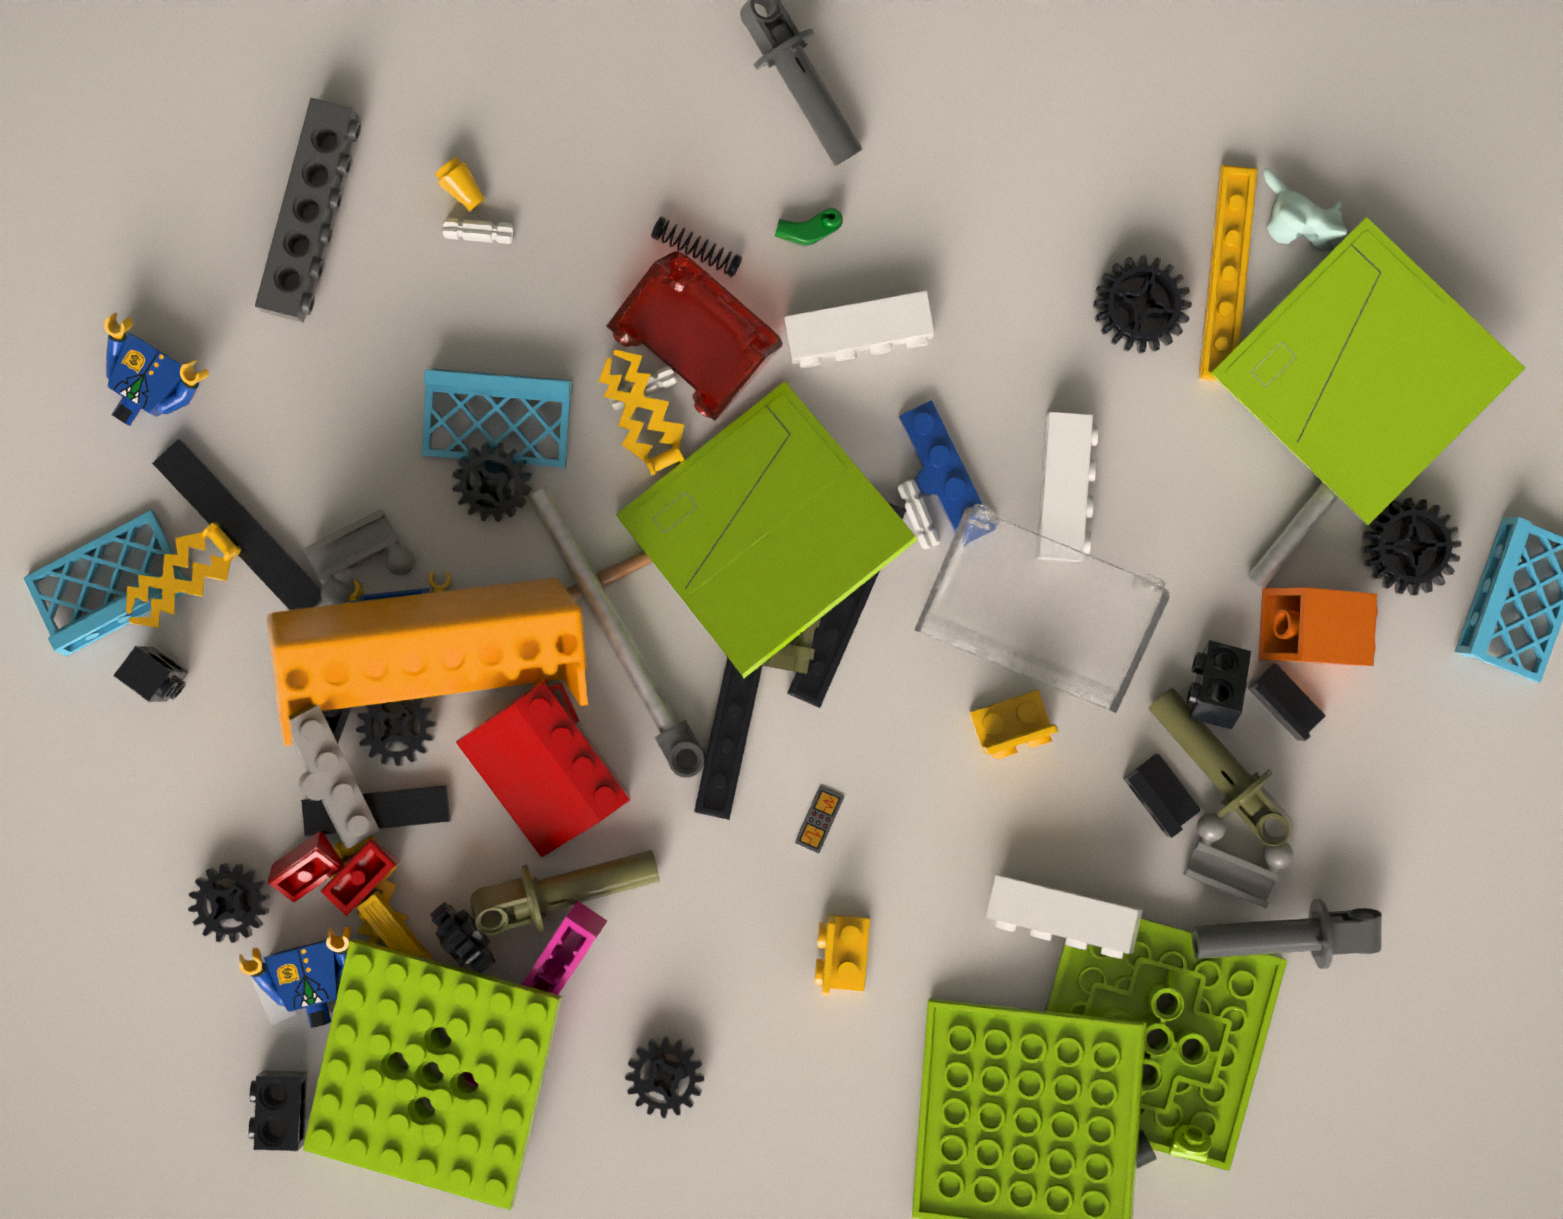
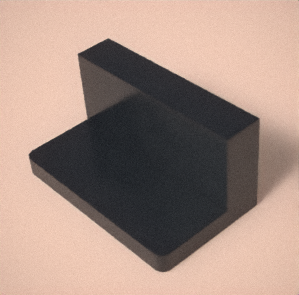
[1248,663,1326,741]
[1123,754,1200,838]

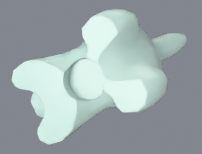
[1263,168,1348,251]

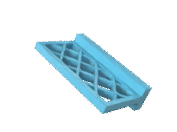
[421,368,573,467]
[24,510,190,656]
[1455,517,1563,683]

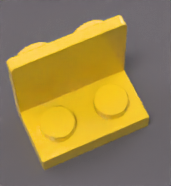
[969,690,1059,759]
[814,914,870,995]

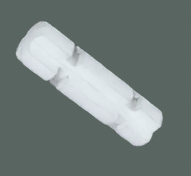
[442,218,514,244]
[608,366,677,410]
[897,480,940,549]

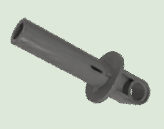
[740,0,863,166]
[1192,899,1382,969]

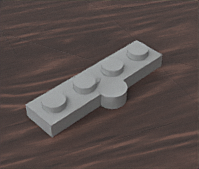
[289,703,380,848]

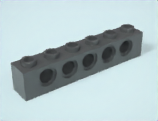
[255,97,361,323]

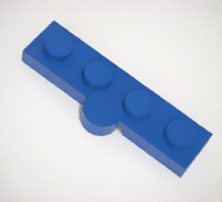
[899,400,995,546]

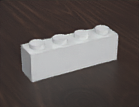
[784,290,935,368]
[1036,412,1098,562]
[986,875,1143,959]

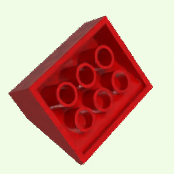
[456,678,630,858]

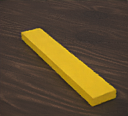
[1198,165,1258,382]

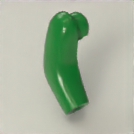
[775,208,843,246]

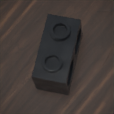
[1186,640,1251,730]
[113,646,188,702]
[248,1070,307,1151]

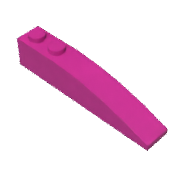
[465,901,607,1086]

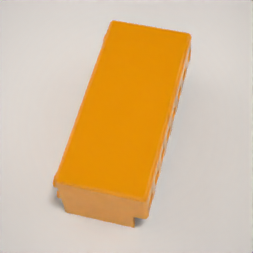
[267,578,588,746]

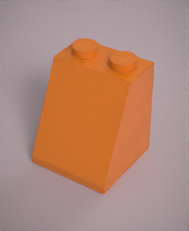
[1258,587,1378,666]

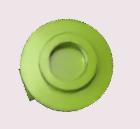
[1169,1125,1211,1162]

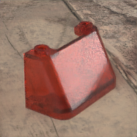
[606,251,783,421]

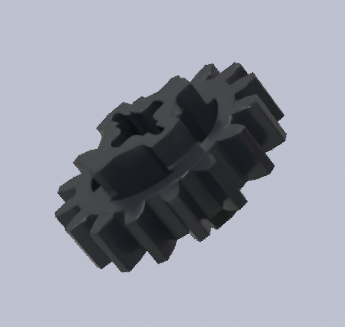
[452,442,532,522]
[356,698,437,766]
[188,863,270,943]
[430,902,495,973]
[625,1036,705,1118]

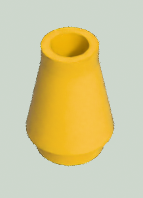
[435,156,486,212]

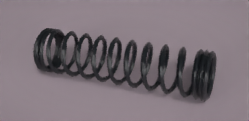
[651,216,742,278]

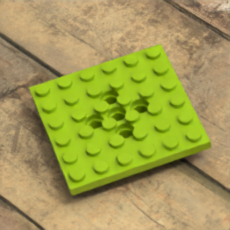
[1045,918,1287,1171]
[303,938,562,1210]

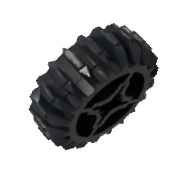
[1093,255,1192,354]
[1361,498,1462,596]

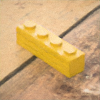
[356,890,434,960]

